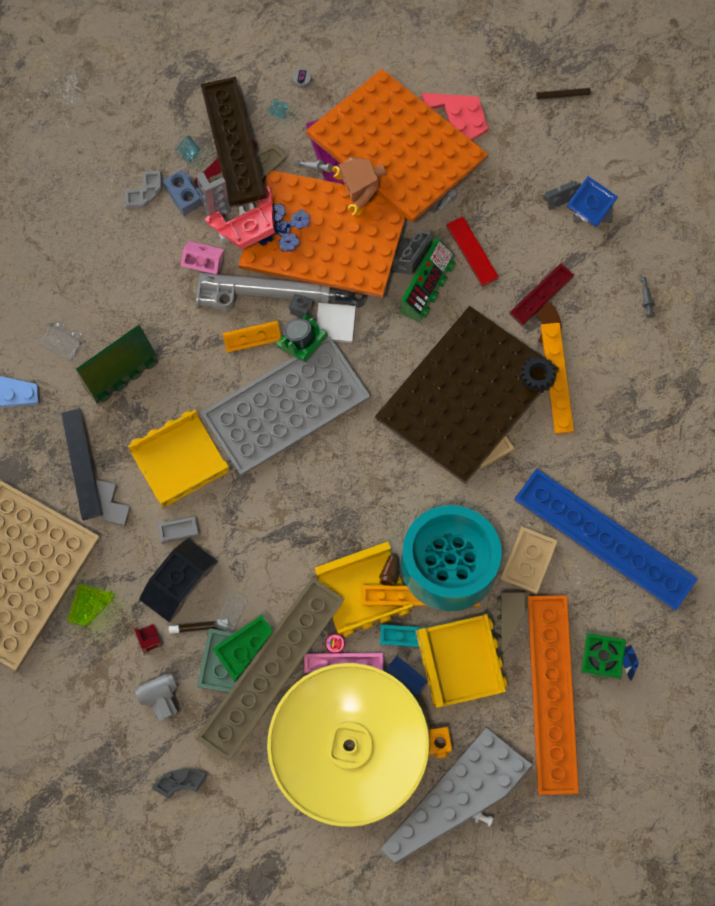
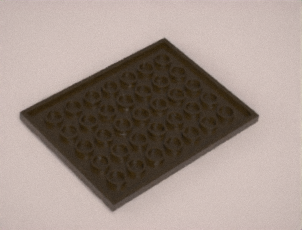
[375,306,559,484]

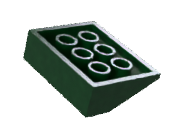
[76,325,158,404]

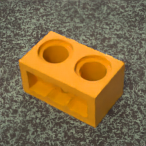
[428,727,452,759]

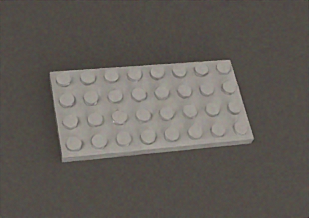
[201,335,370,476]

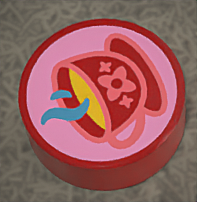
[325,634,345,653]

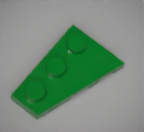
[212,615,273,682]

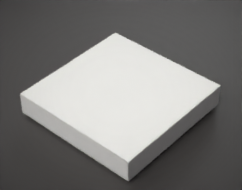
[316,303,356,343]

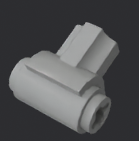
[135,674,178,721]

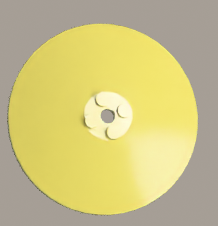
[267,663,429,827]

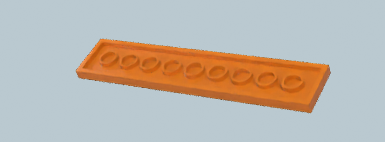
[527,595,579,796]

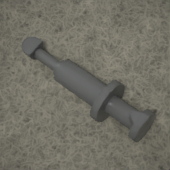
[640,277,655,318]

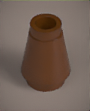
[379,556,399,586]

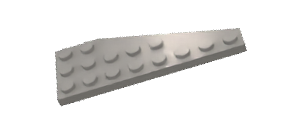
[380,728,533,864]

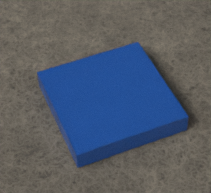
[566,176,618,228]

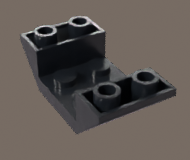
[139,538,218,623]

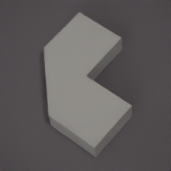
[125,171,162,209]
[96,480,130,526]

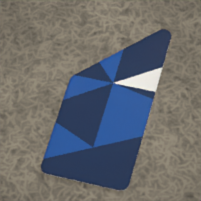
[623,645,639,681]

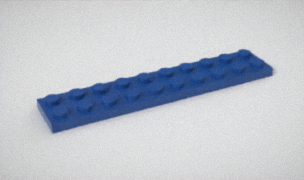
[514,468,698,611]

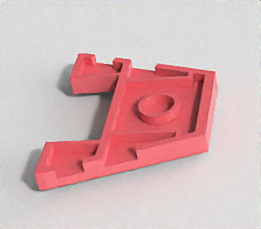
[422,93,488,141]
[205,186,275,250]

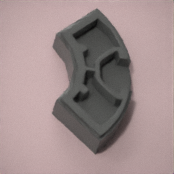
[152,768,207,799]

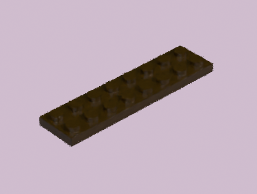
[200,76,266,206]

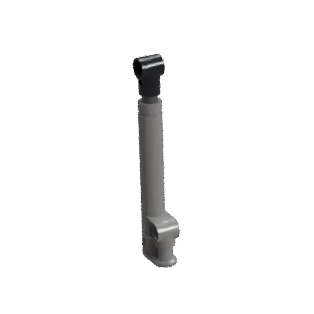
[196,272,366,313]

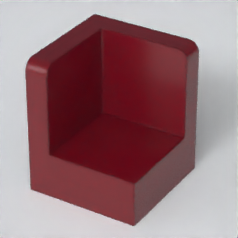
[134,624,162,653]

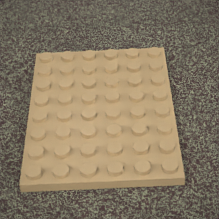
[0,481,100,672]

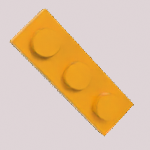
[222,321,281,353]

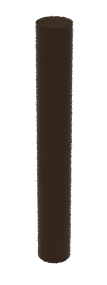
[536,88,591,100]

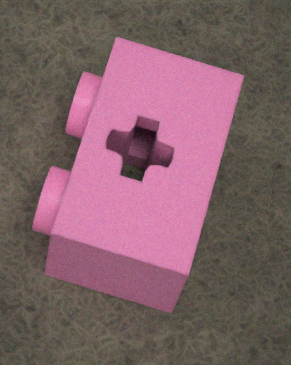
[181,241,224,274]

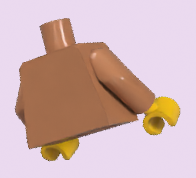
[332,157,386,217]

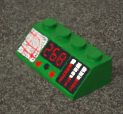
[400,238,456,323]

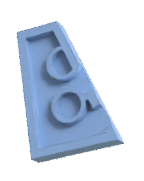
[0,376,39,408]

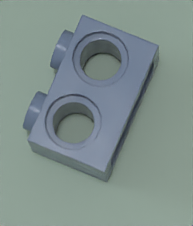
[163,169,202,216]

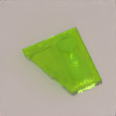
[67,584,115,628]

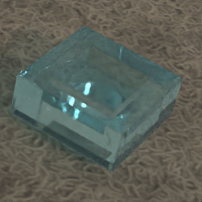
[176,136,200,163]

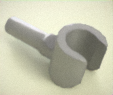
[437,187,457,211]

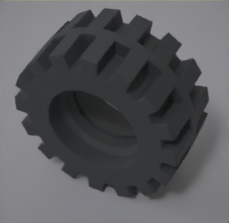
[521,356,556,393]

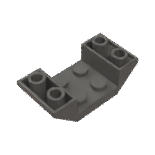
[391,231,433,275]

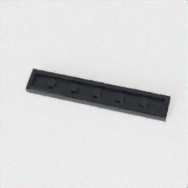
[61,408,102,521]

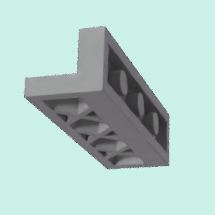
[197,172,230,216]

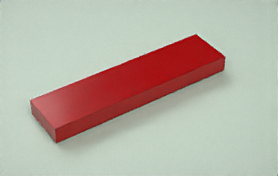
[446,216,499,287]

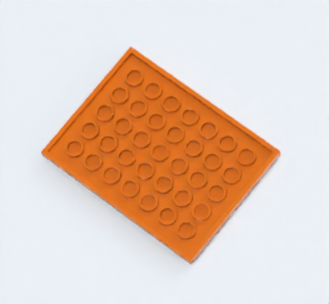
[306,69,488,223]
[238,170,406,298]

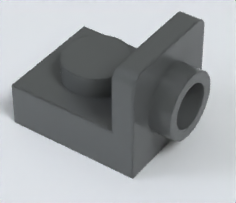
[289,294,312,318]

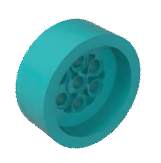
[401,505,502,611]

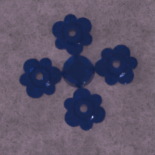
[258,204,310,252]

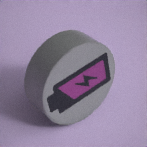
[293,69,311,88]

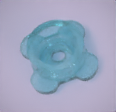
[268,99,289,118]

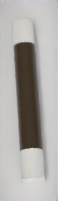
[169,620,228,634]

